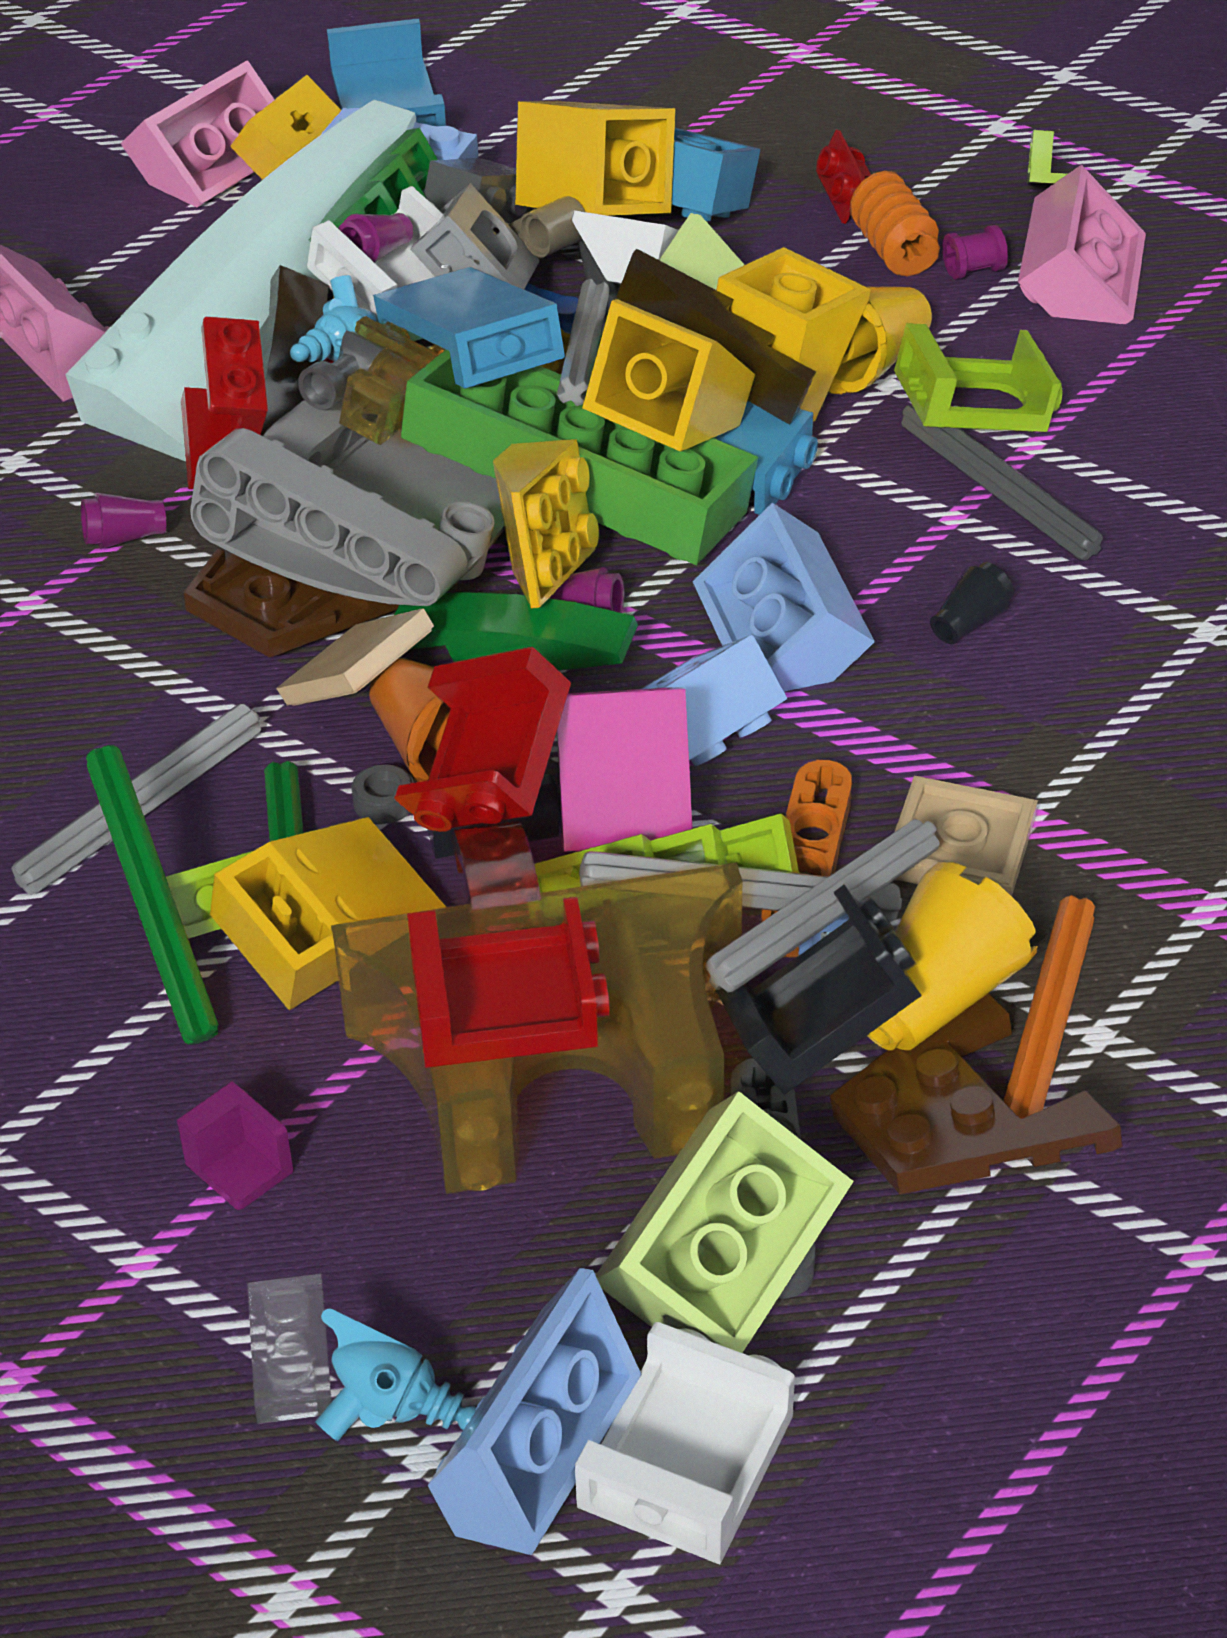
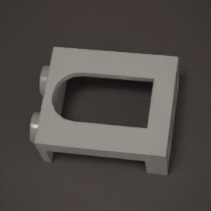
[410,183,540,289]

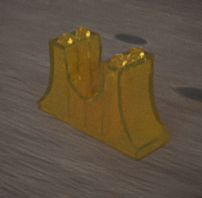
[331,862,743,1194]

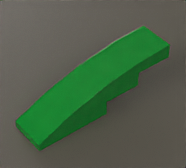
[309,128,438,242]
[394,592,638,671]

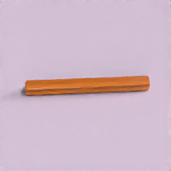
[1004,895,1095,1160]

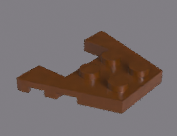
[184,549,399,658]
[830,993,1123,1195]

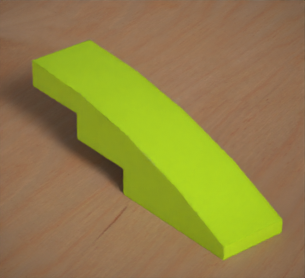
[522,814,799,928]

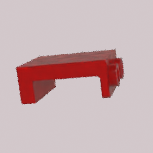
[181,317,268,489]
[394,647,571,832]
[407,897,610,1068]

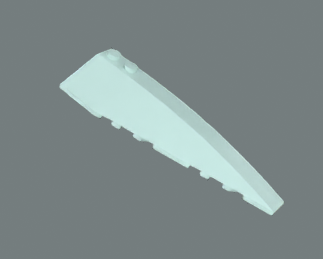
[65,100,416,461]

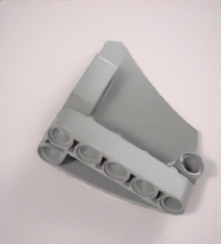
[190,383,505,606]

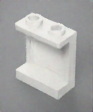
[307,186,443,315]
[575,1322,795,1565]

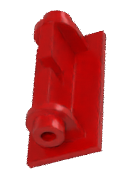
[816,129,871,224]

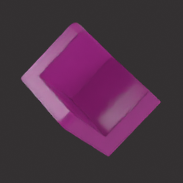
[177,1081,294,1210]

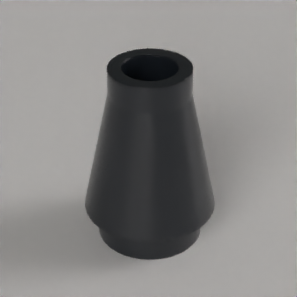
[930,562,1014,645]

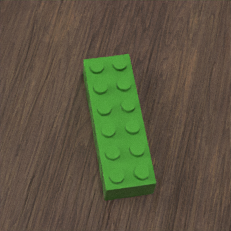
[401,350,758,565]

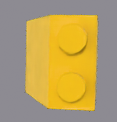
[515,101,675,216]
[716,247,871,422]
[582,299,755,452]

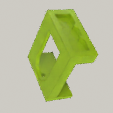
[894,323,1062,432]

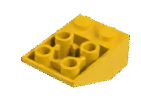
[493,439,599,608]
[210,817,447,1011]

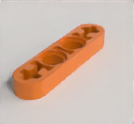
[761,760,852,957]

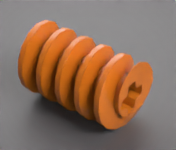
[850,171,940,276]

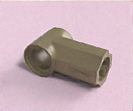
[508,196,585,259]

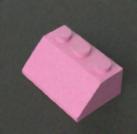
[120,60,274,208]
[1018,164,1146,324]
[0,245,110,402]

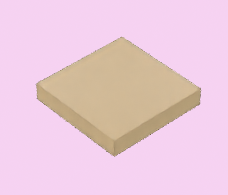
[276,608,434,706]
[895,776,1038,896]

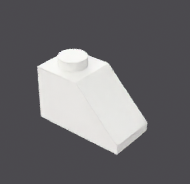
[572,210,679,285]

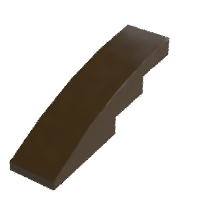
[616,249,816,425]
[260,265,328,436]

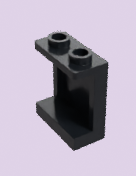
[715,884,922,1095]

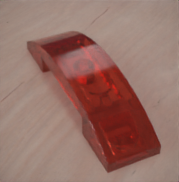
[451,820,541,911]

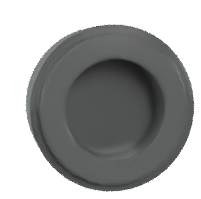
[351,764,414,824]

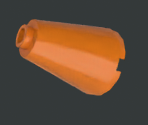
[369,658,451,782]

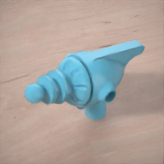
[290,275,385,362]
[315,1309,477,1441]

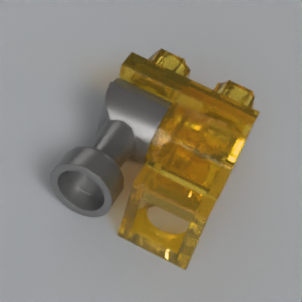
[298,316,446,445]

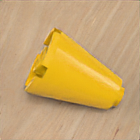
[828,287,932,394]
[867,862,1038,1050]

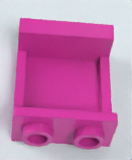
[557,687,692,852]

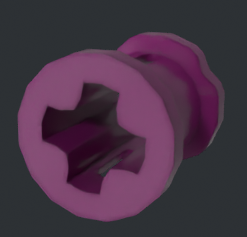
[943,224,1008,280]

